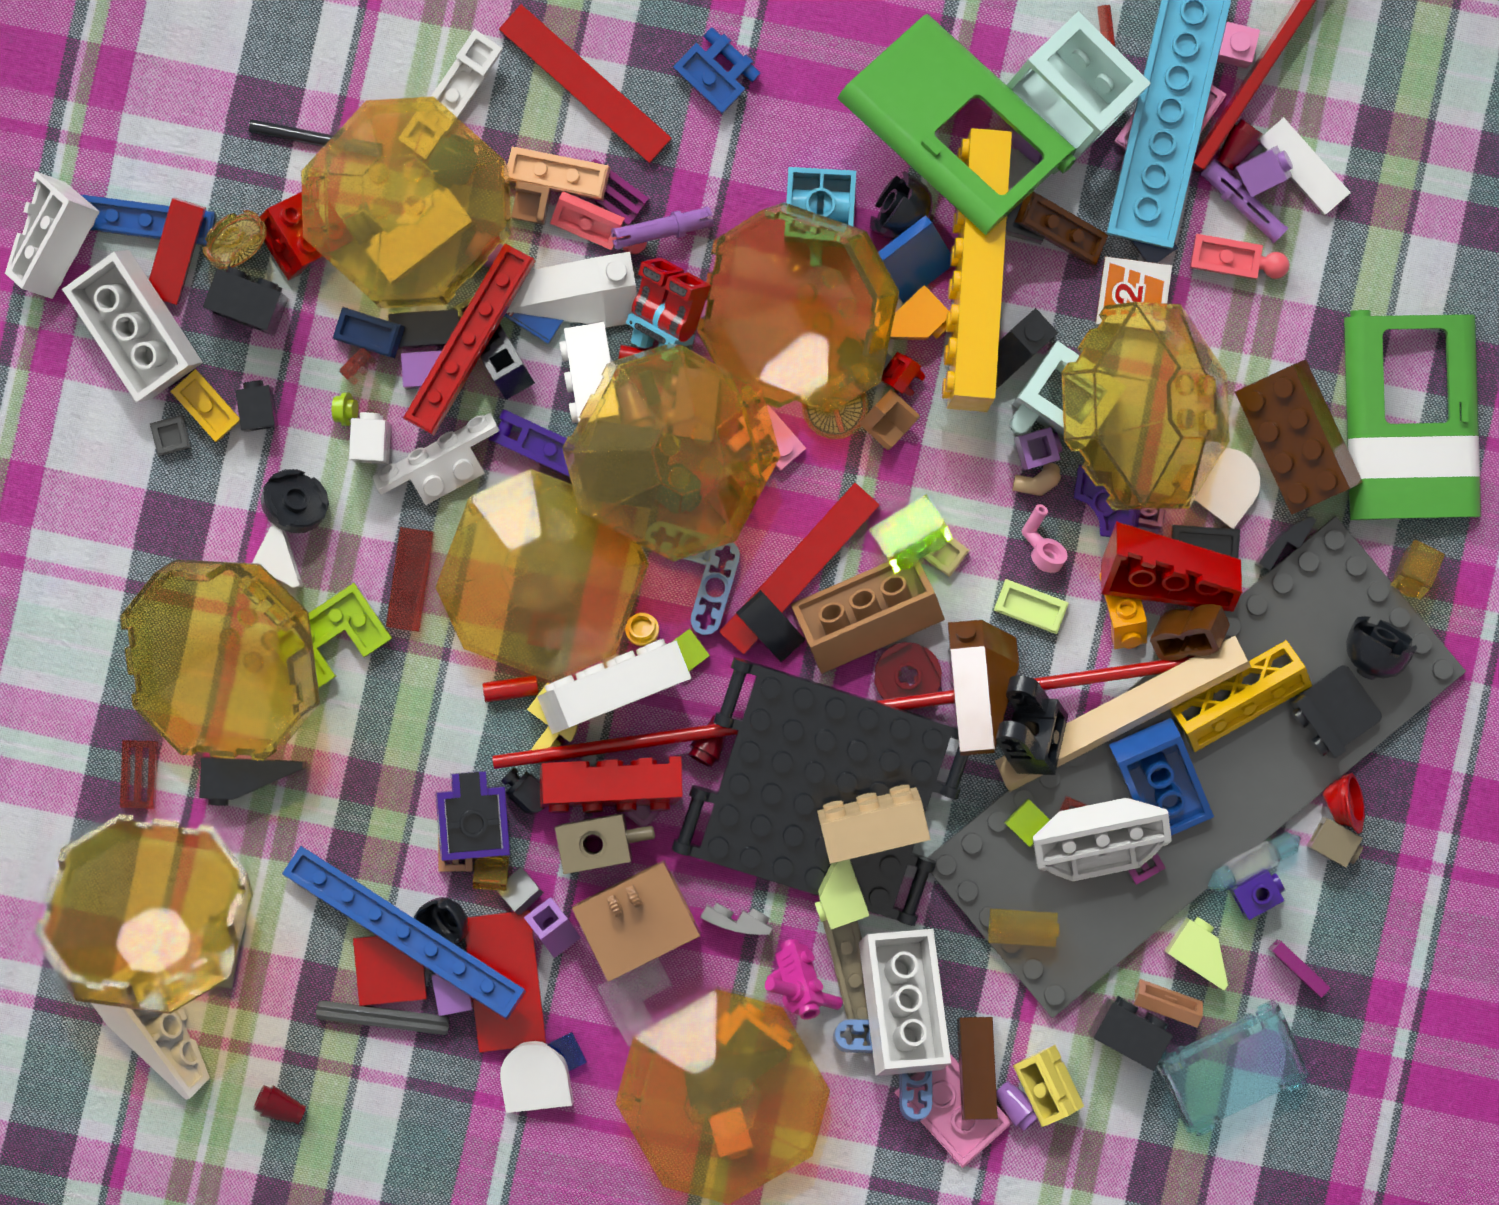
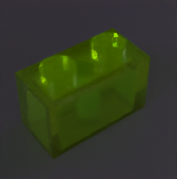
[869,494,953,574]

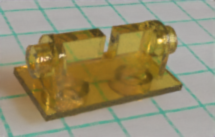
[988,909,1059,947]

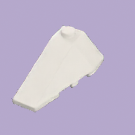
[506,252,637,328]

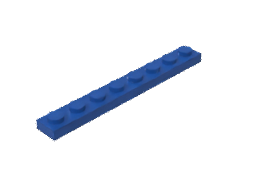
[282,846,526,1020]

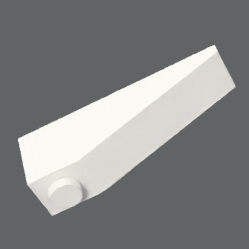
[89,952,210,1100]

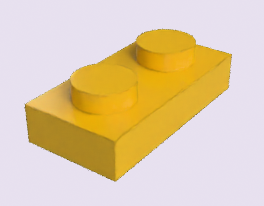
[170,369,240,442]

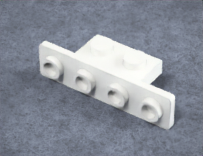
[372,413,499,505]

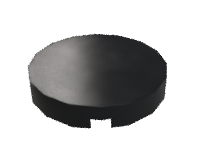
[260,469,329,533]

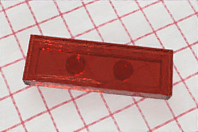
[386,527,434,632]

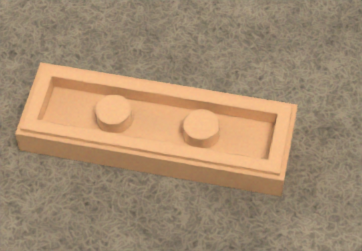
[504,146,611,201]

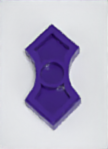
[1074,465,1141,537]

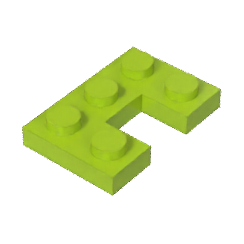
[270,583,393,695]

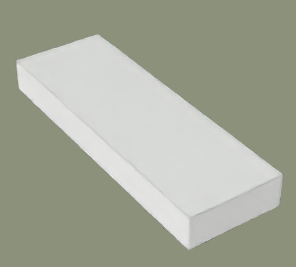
[1259,117,1351,216]

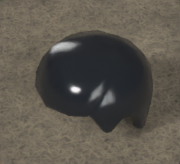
[414,897,468,945]

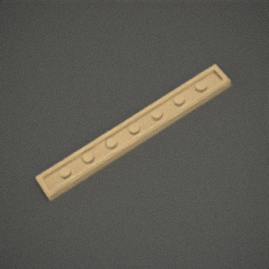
[995,636,1251,792]

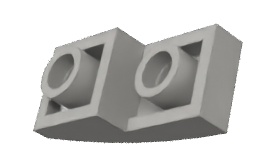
[700,902,772,935]

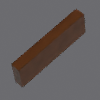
[1015,191,1109,265]
[957,1017,998,1120]

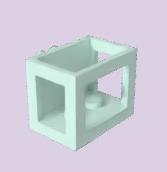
[1007,11,1151,158]
[1009,341,1126,450]

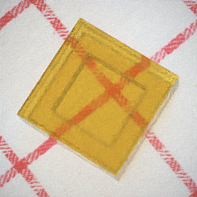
[473,856,510,891]

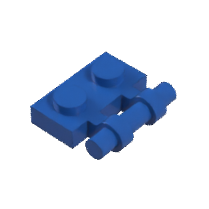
[673,27,761,115]

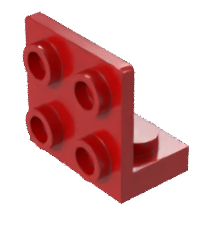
[257,184,354,281]

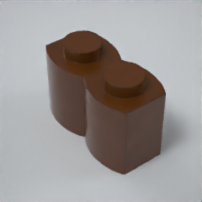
[1150,604,1230,661]

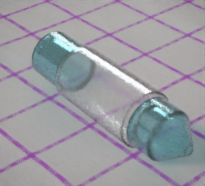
[1208,832,1301,892]

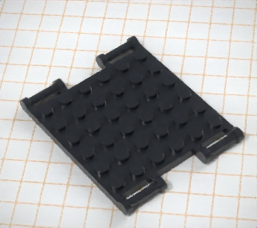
[671,657,969,926]

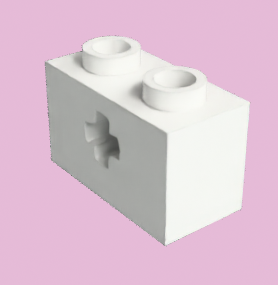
[349,412,391,464]

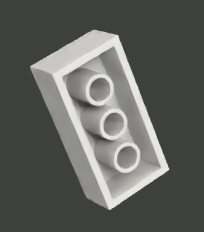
[62,250,203,403]
[537,639,691,734]
[859,929,951,1076]

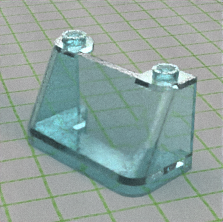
[1156,1000,1310,1136]

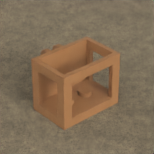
[572,860,701,982]

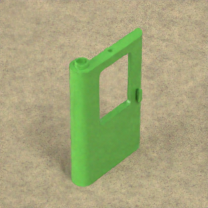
[837,14,1077,235]

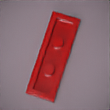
[149,197,206,305]

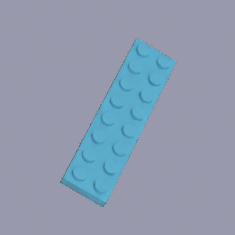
[1106,0,1231,250]

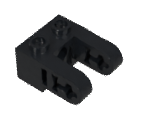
[995,675,1068,775]

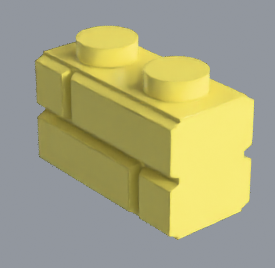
[1013,1045,1085,1127]

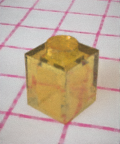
[1390,539,1445,600]

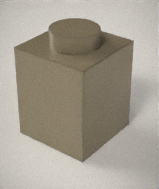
[1307,817,1363,867]

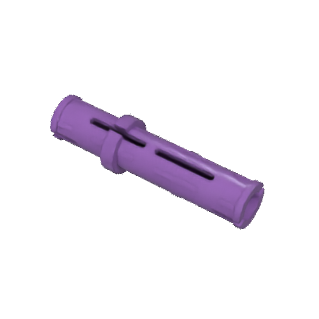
[1200,159,1288,244]
[611,206,714,250]

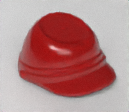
[1323,773,1365,834]

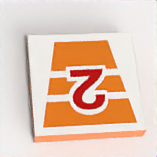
[1095,256,1172,332]

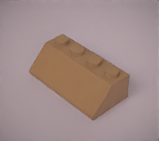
[790,550,945,674]

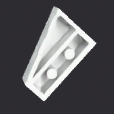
[5,171,100,299]
[559,322,621,447]

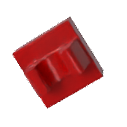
[878,352,925,396]

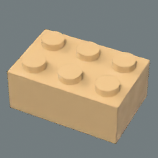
[817,785,931,864]

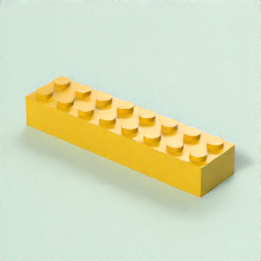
[942,128,1012,412]

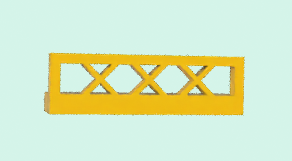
[1170,640,1312,752]

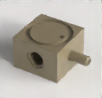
[555,813,655,874]

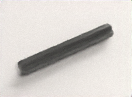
[316,1001,450,1035]

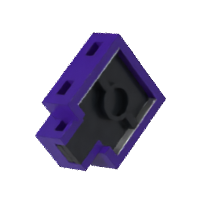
[435,771,510,861]

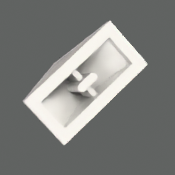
[251,523,303,588]

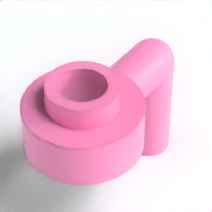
[1022,504,1068,573]

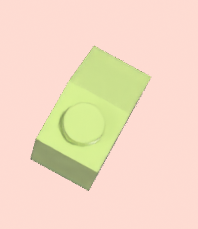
[815,859,869,930]
[1165,916,1228,991]

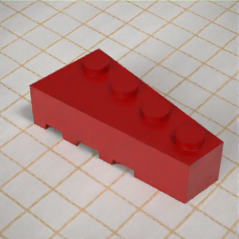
[1101,521,1242,612]
[539,756,683,813]

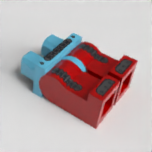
[626,257,711,362]

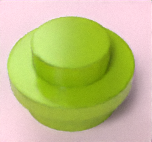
[331,392,359,426]

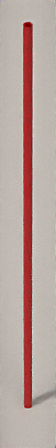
[492,655,1195,769]

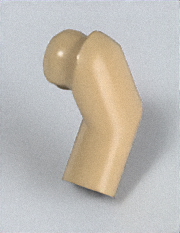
[1012,463,1061,496]

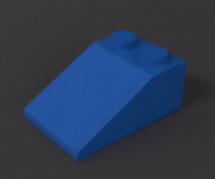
[1109,718,1214,836]

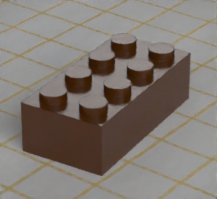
[1235,359,1363,515]

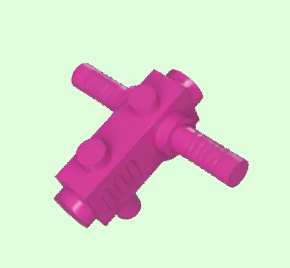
[765,939,843,1020]

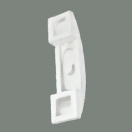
[398,29,503,160]

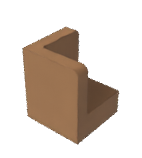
[511,181,551,225]
[859,389,920,450]

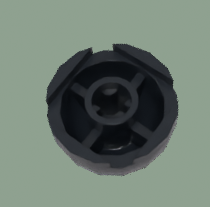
[870,171,934,240]
[1346,616,1417,680]

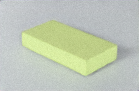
[993,579,1069,634]

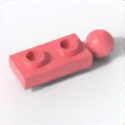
[550,191,647,254]
[1189,234,1290,280]

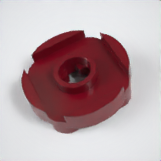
[874,642,942,710]

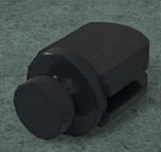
[501,767,544,815]

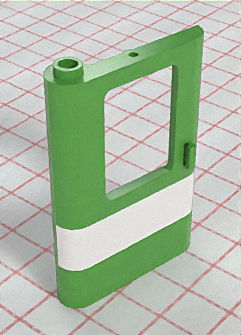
[1344,310,1481,520]

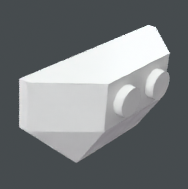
[1033,798,1172,882]

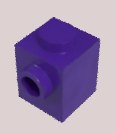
[1229,869,1285,920]

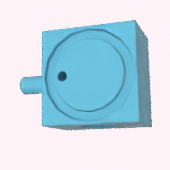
[784,167,856,267]

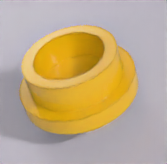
[625,613,659,646]

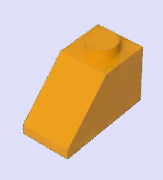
[875,285,950,340]

